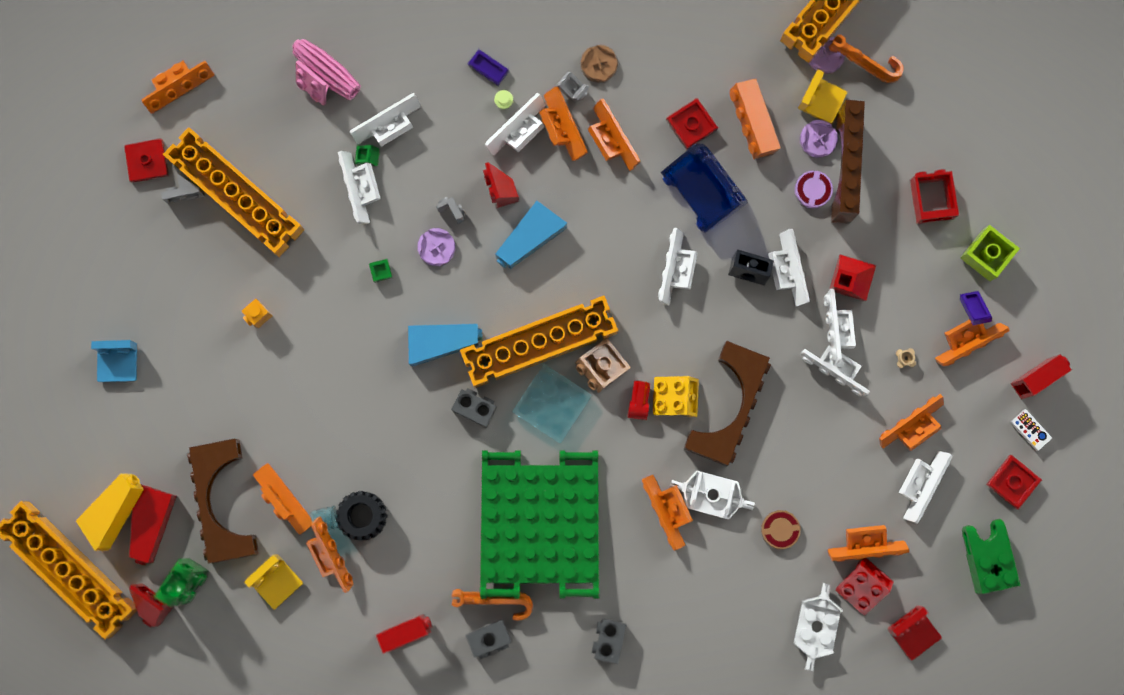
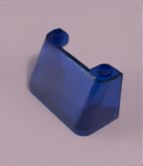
[661,144,748,233]

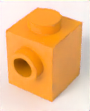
[242,298,273,329]

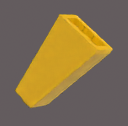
[76,473,143,551]

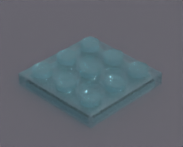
[512,364,592,444]

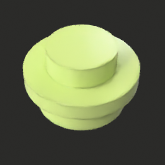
[494,90,513,109]

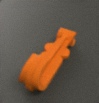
[829,34,904,83]
[452,589,533,620]

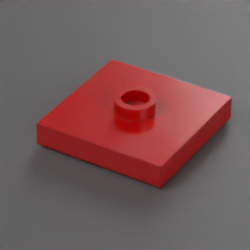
[666,98,718,150]
[124,138,169,183]
[986,455,1042,510]

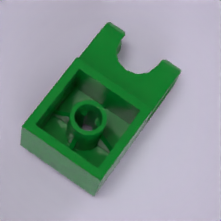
[962,519,1021,594]
[154,558,209,607]

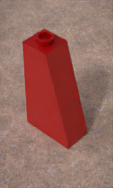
[129,484,177,566]

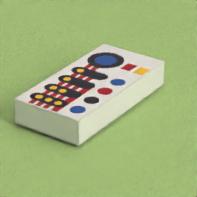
[1010,409,1052,451]

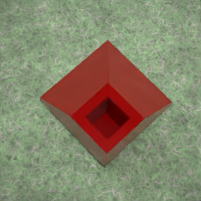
[483,162,519,208]
[829,254,876,302]

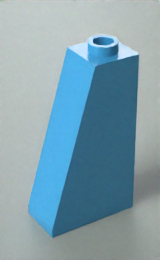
[495,201,567,269]
[408,324,482,366]

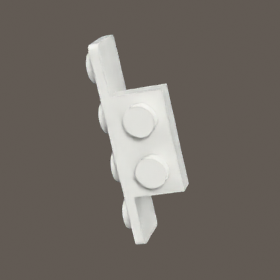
[350,93,421,147]
[485,93,546,156]
[338,151,381,224]
[658,228,698,306]
[768,229,810,306]
[824,289,856,366]
[800,345,870,397]
[899,451,953,524]

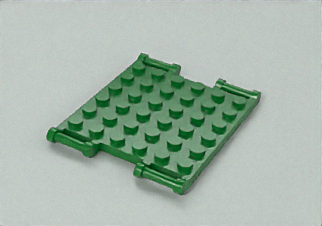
[480,450,599,599]

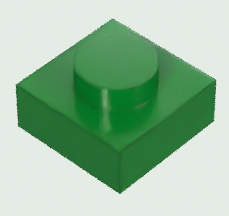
[369,259,393,283]

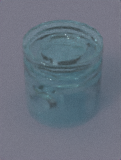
[311,505,339,531]

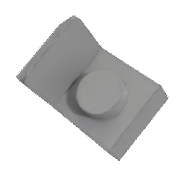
[161,174,204,204]

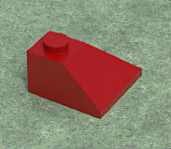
[129,583,174,627]

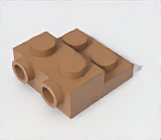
[575,338,631,393]

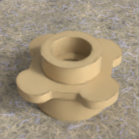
[896,348,916,368]

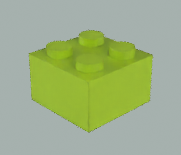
[960,225,1020,282]

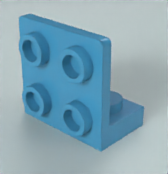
[91,340,137,382]

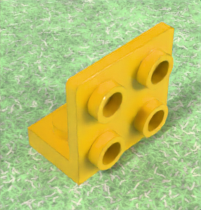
[798,69,847,124]
[653,376,699,417]
[244,554,303,609]

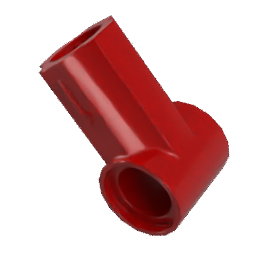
[628,381,650,421]

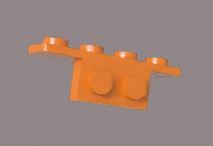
[141,61,214,114]
[539,87,588,161]
[588,99,640,170]
[935,319,1010,366]
[879,394,944,451]
[253,463,314,535]
[642,474,693,551]
[306,517,353,593]
[828,525,909,562]

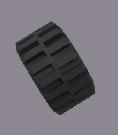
[336,491,387,540]

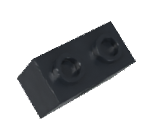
[728,249,774,286]

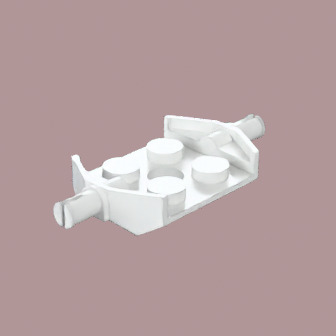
[670,471,755,520]
[794,583,843,671]

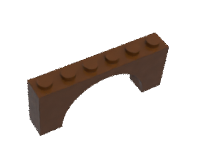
[831,100,865,224]
[683,341,771,466]
[187,438,259,564]

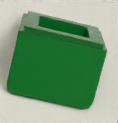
[355,145,380,166]

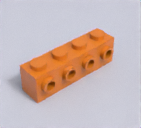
[729,78,781,159]

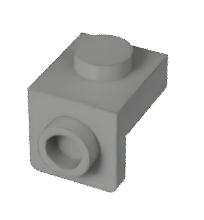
[556,72,589,101]
[436,197,465,224]

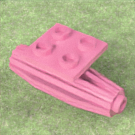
[292,39,361,106]

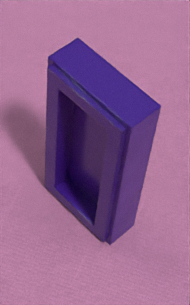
[468,49,509,86]
[960,291,992,325]

